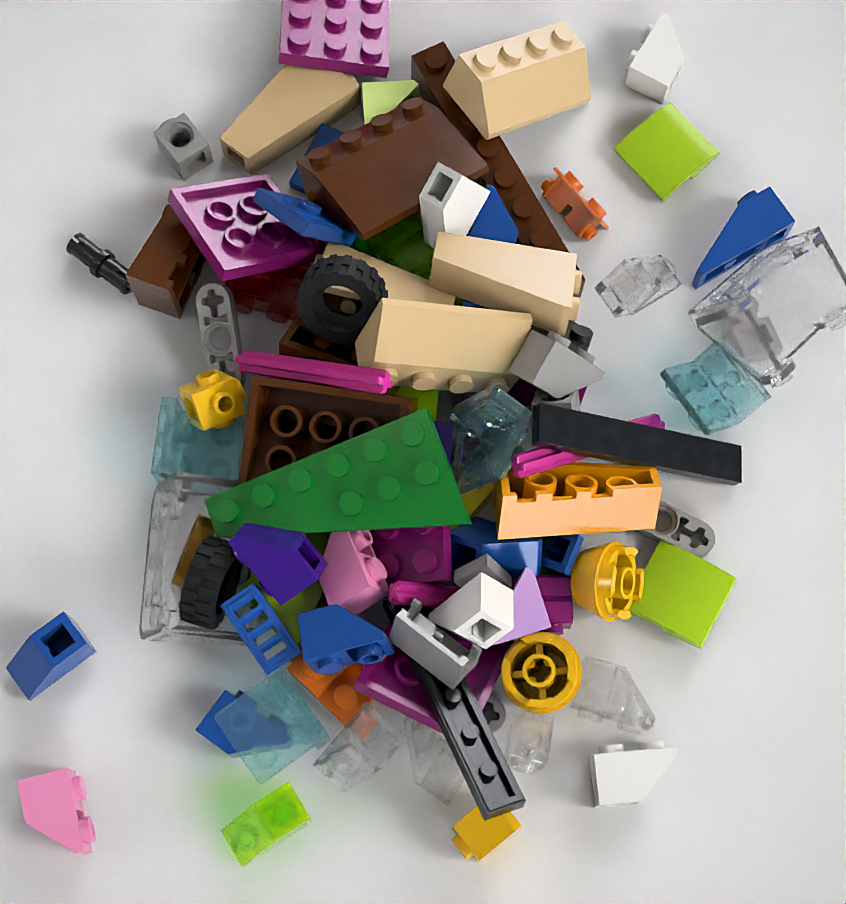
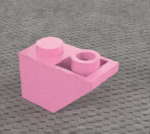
[319,530,389,615]
[17,767,96,855]

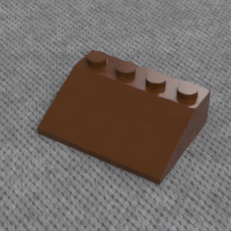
[296,96,489,241]
[238,375,418,485]

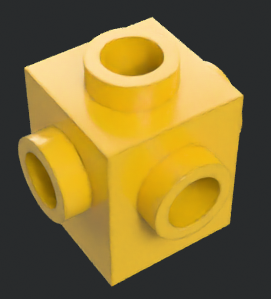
[179,369,246,431]

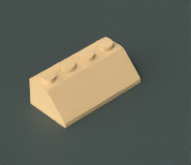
[443,21,591,140]
[355,298,532,396]

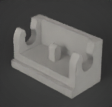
[388,598,482,690]

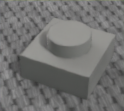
[454,554,512,589]

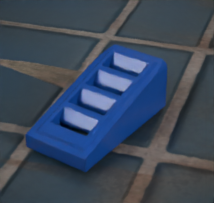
[220,583,302,676]

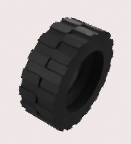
[295,254,388,345]
[179,535,243,631]

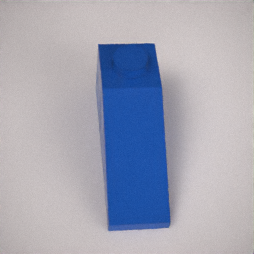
[691,186,795,289]

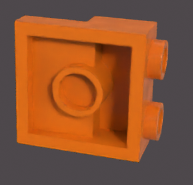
[287,643,374,728]

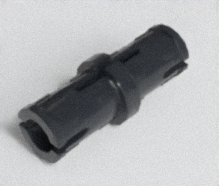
[66,233,131,295]

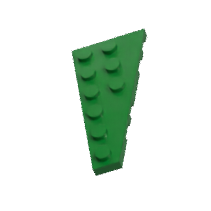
[204,408,472,538]

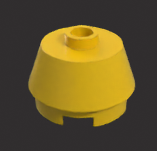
[571,541,644,622]
[500,632,582,714]

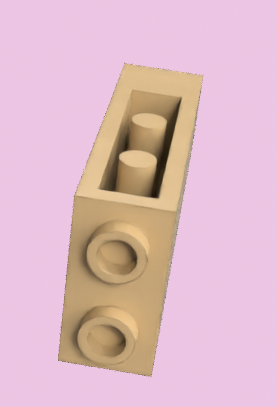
[219,65,361,175]
[429,231,582,336]
[314,242,456,314]

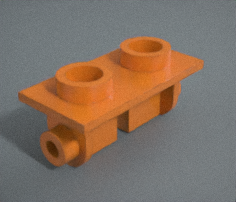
[540,167,609,242]

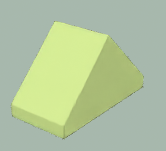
[362,80,419,125]

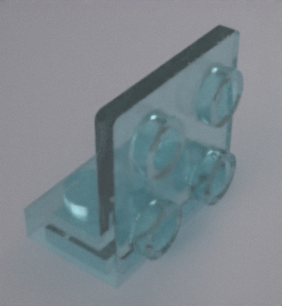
[660,336,772,435]
[449,384,533,495]
[151,397,245,490]
[214,668,331,784]

